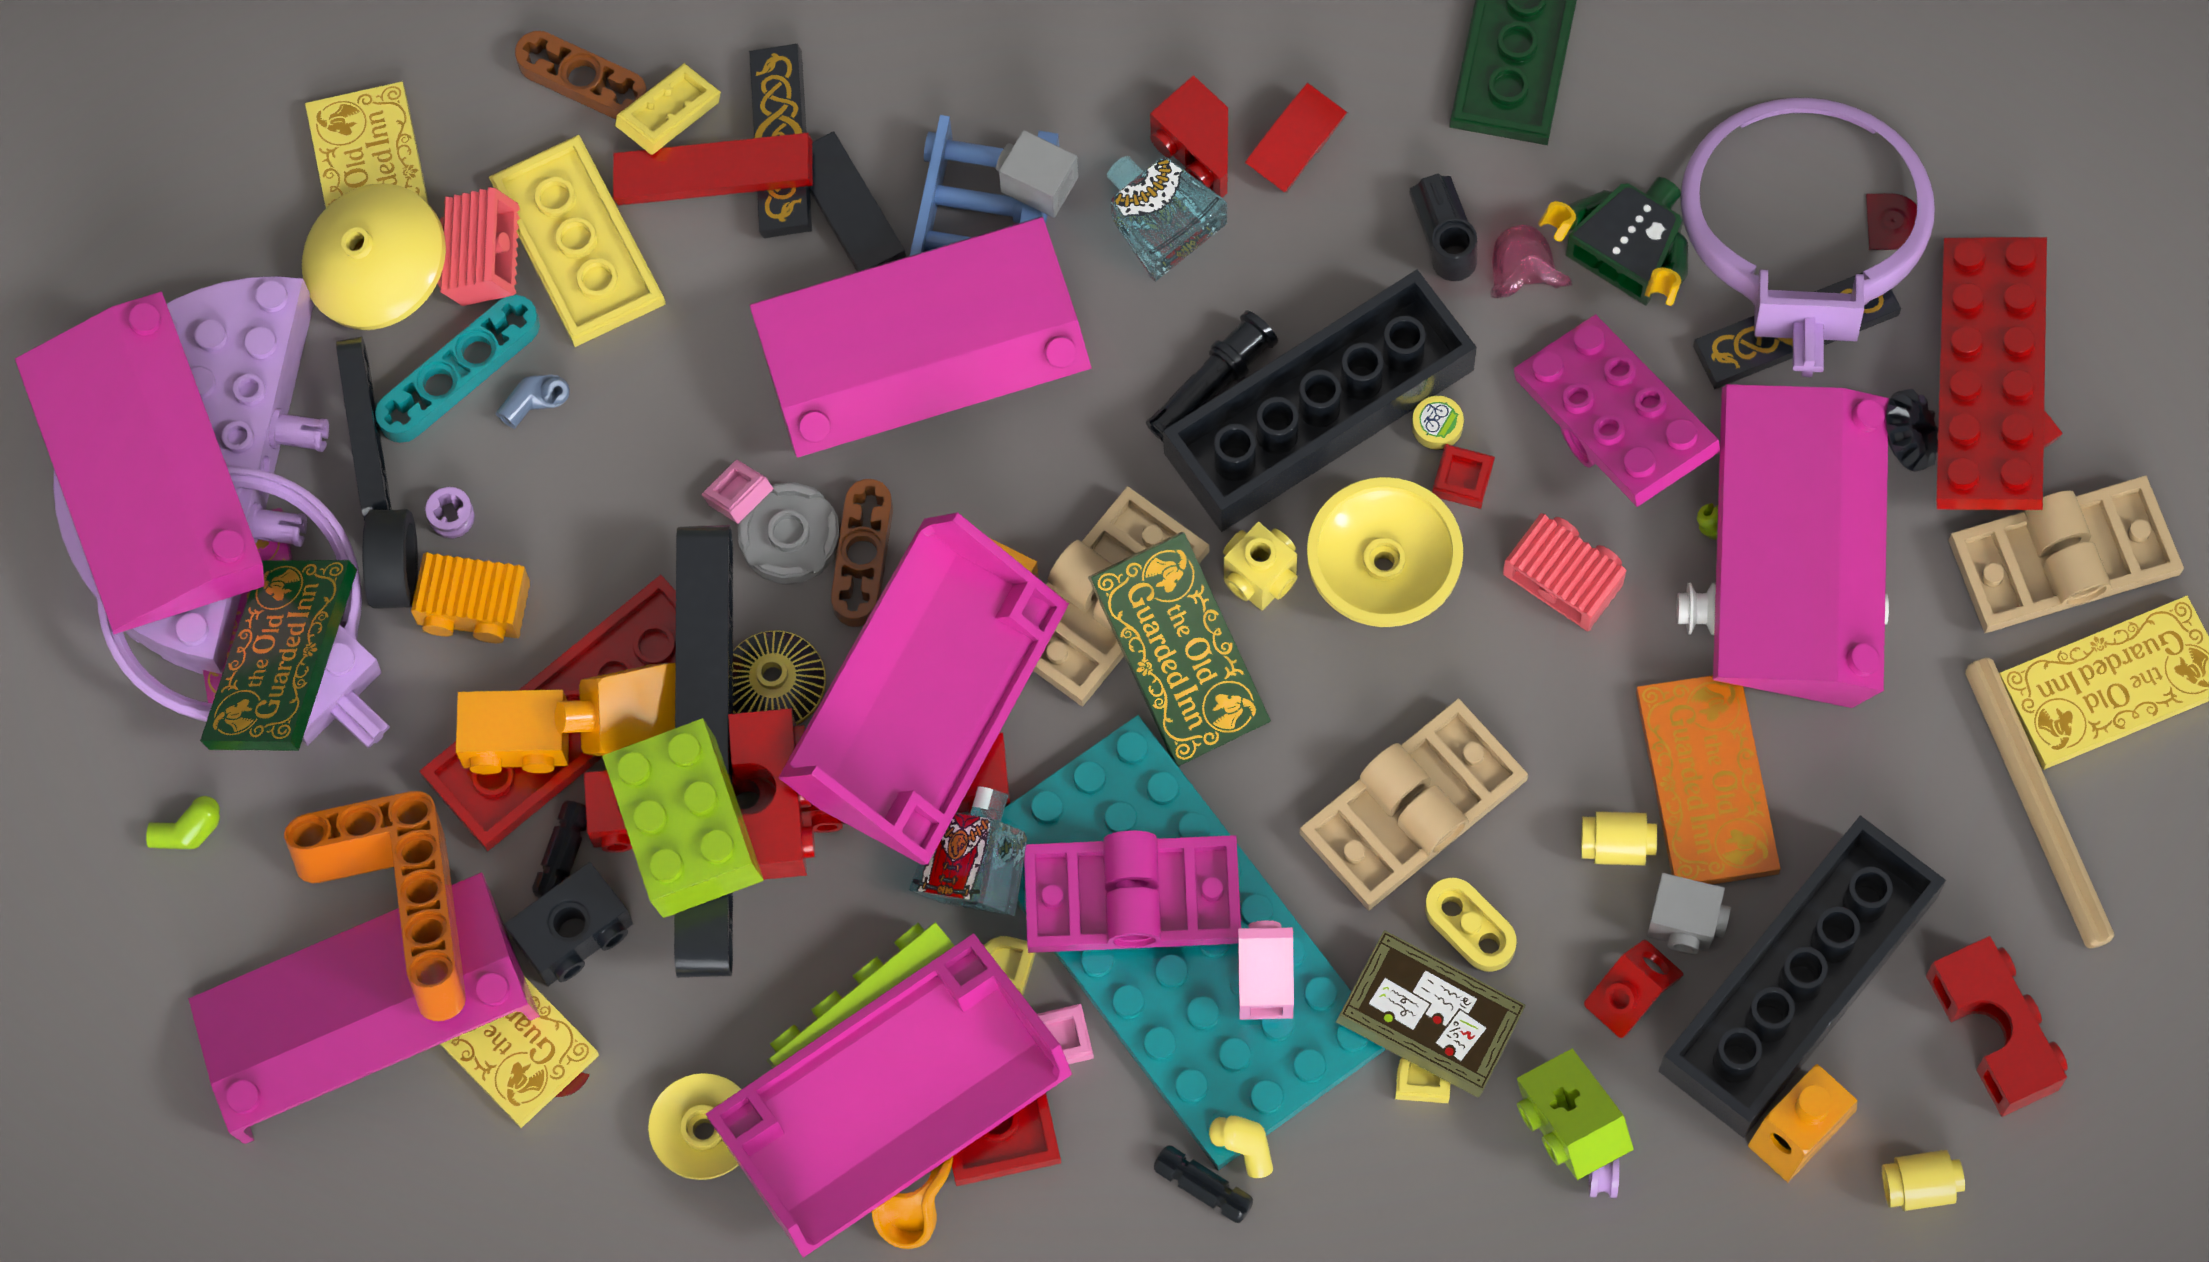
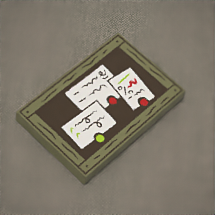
[1336,930,1526,1098]

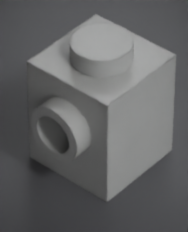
[996,130,1079,218]
[1646,873,1731,954]

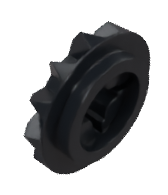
[1886,389,1938,472]

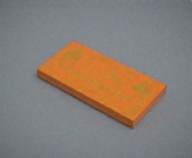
[1636,675,1781,885]

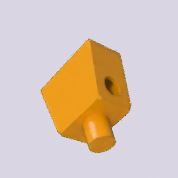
[554,663,676,756]
[1748,1064,1858,1183]

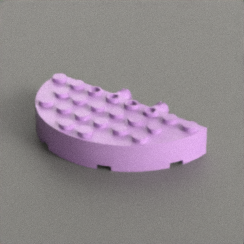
[53,276,329,674]

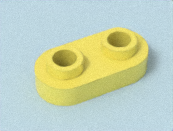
[1425,878,1517,972]

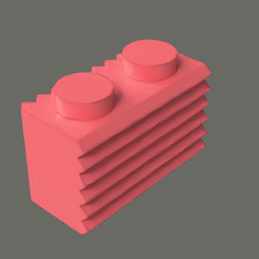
[438,187,520,306]
[1503,513,1626,632]

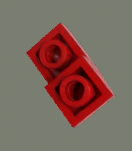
[1245,83,1348,193]

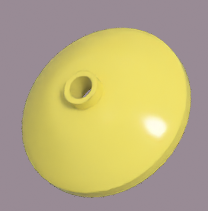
[302,183,446,330]
[1307,477,1463,627]

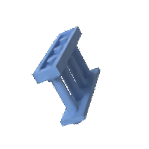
[910,115,1060,256]

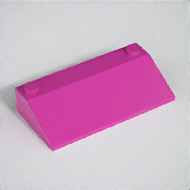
[749,217,1092,458]
[15,291,264,635]
[1713,384,1889,708]
[778,512,1069,865]
[188,872,540,1144]
[706,933,1072,1258]

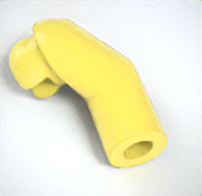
[1209,1115,1273,1178]

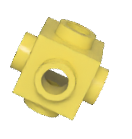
[1223,521,1298,611]

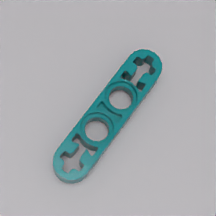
[375,295,540,443]

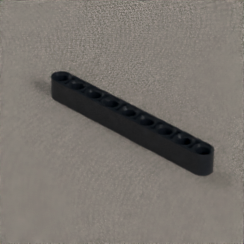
[674,525,733,978]

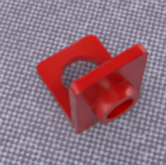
[1584,939,1683,1038]

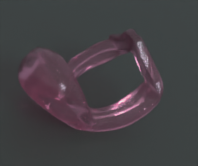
[1491,225,1572,299]

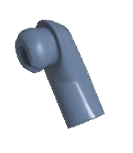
[495,375,570,429]

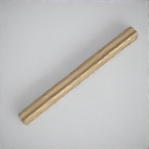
[1965,658,2114,949]

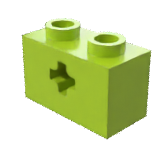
[1516,1048,1634,1180]

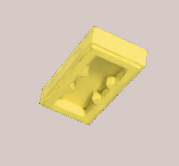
[615,63,721,155]

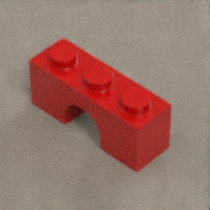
[728,708,815,880]
[1926,936,2068,1117]

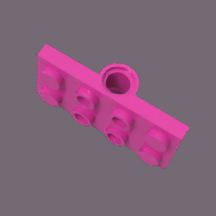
[1513,314,1720,507]
[1024,831,1241,953]

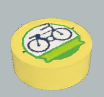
[1412,396,1464,450]

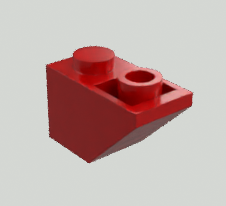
[1150,75,1228,200]

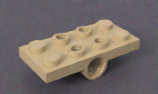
[1948,475,2184,634]
[1033,486,1209,707]
[1300,698,1528,911]

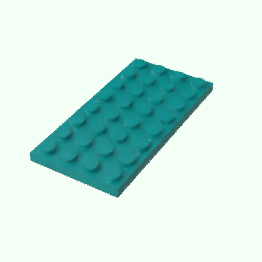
[989,715,1387,1171]

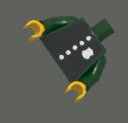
[1538,177,1688,306]

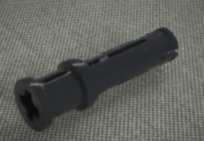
[1146,310,1278,442]

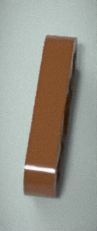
[515,31,647,120]
[831,479,893,627]

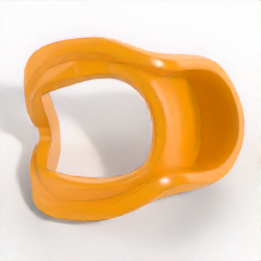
[871,1156,953,1249]

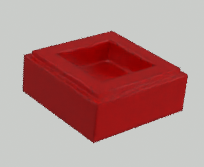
[1432,444,1495,509]

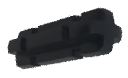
[532,800,587,898]
[1154,1145,1253,1223]

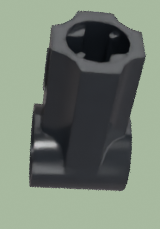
[1409,173,1477,281]

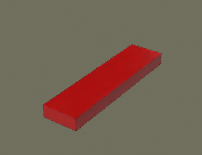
[613,133,813,206]

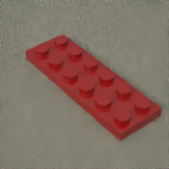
[1936,237,2047,510]
[419,574,676,852]

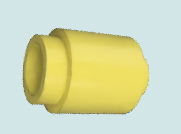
[1581,811,1657,866]
[1882,1150,1965,1211]

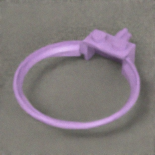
[1680,98,1935,377]
[97,467,390,748]

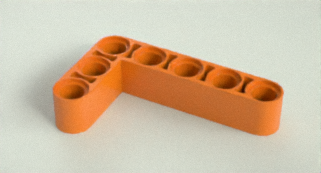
[284,791,466,1021]

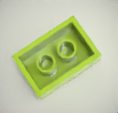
[602,718,764,918]

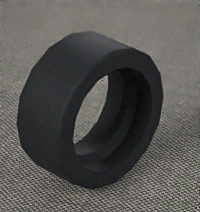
[362,509,418,608]

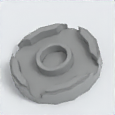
[738,482,840,584]

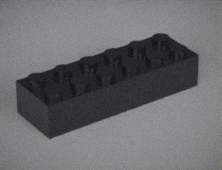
[1163,269,1477,532]
[1658,815,1946,1138]

